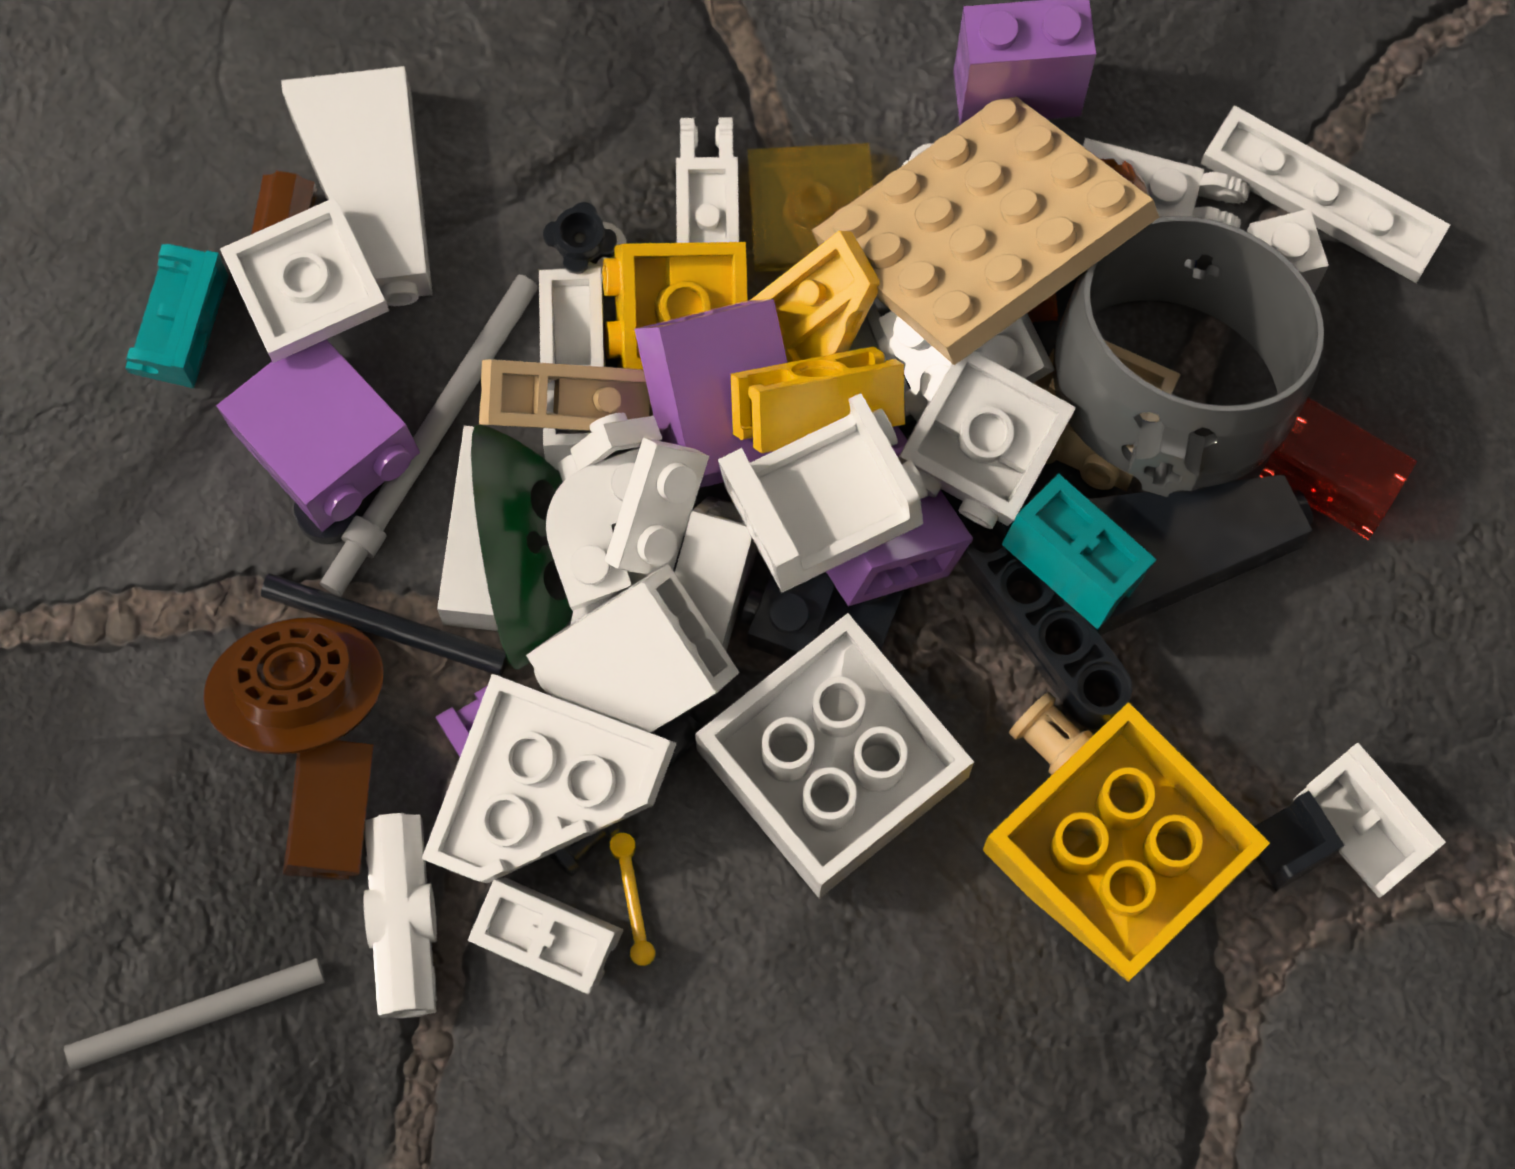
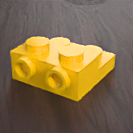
[602,242,747,369]

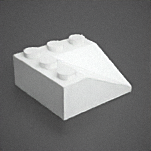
[696,613,974,898]

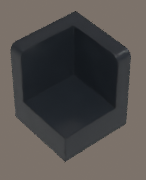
[1254,790,1345,891]

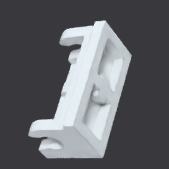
[1293,742,1446,898]
[467,878,624,994]

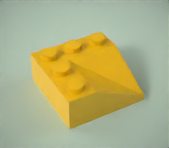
[983,702,1270,982]

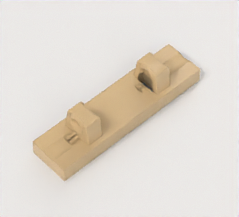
[479,359,653,431]

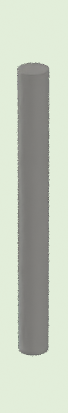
[64,958,325,1071]

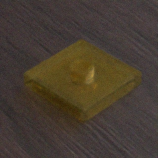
[747,143,873,272]

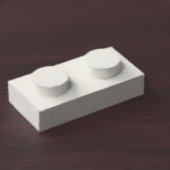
[605,437,709,575]

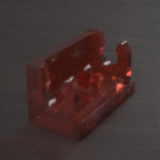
[1260,397,1417,540]

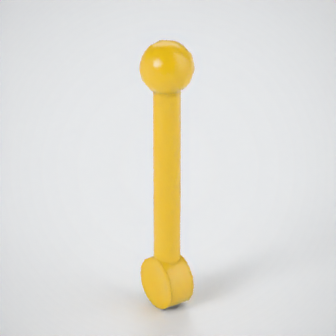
[610,833,656,966]

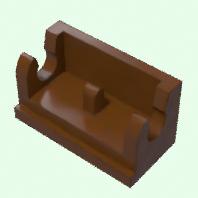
[283,740,374,880]

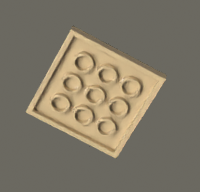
[812,97,1159,365]

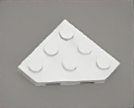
[422,674,677,883]

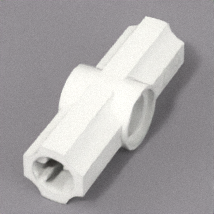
[364,813,437,1019]

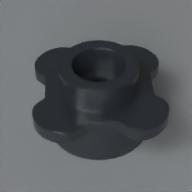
[543,202,617,274]

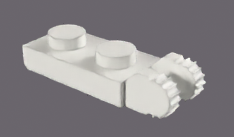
[676,117,739,243]
[1083,138,1250,229]

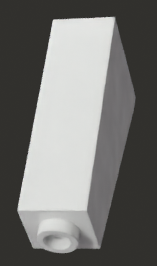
[281,66,432,306]

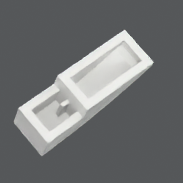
[539,267,606,470]

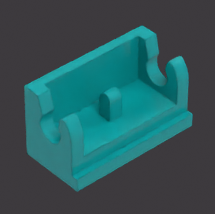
[125,244,229,389]
[1002,474,1157,629]

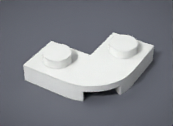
[546,447,640,611]

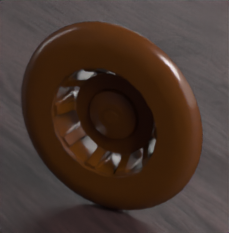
[204,617,384,755]

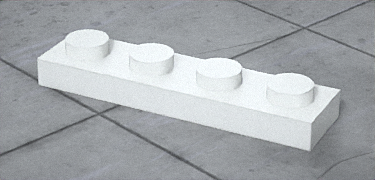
[1201,105,1450,283]

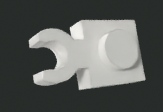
[557,413,663,482]

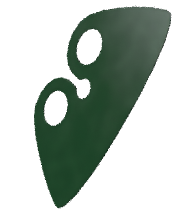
[471,424,573,669]

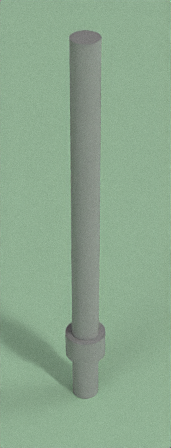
[319,274,539,597]

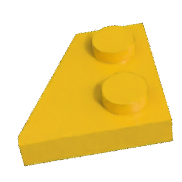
[751,230,880,363]

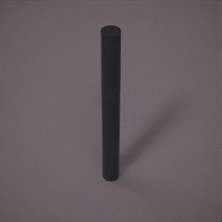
[261,573,508,677]

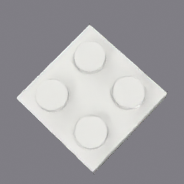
[220,197,389,363]

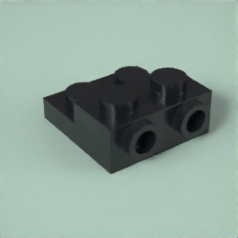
[740,561,905,660]

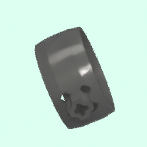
[1053,216,1324,497]

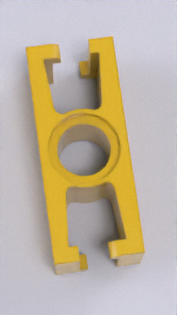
[731,346,905,453]

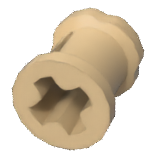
[1009,692,1094,775]

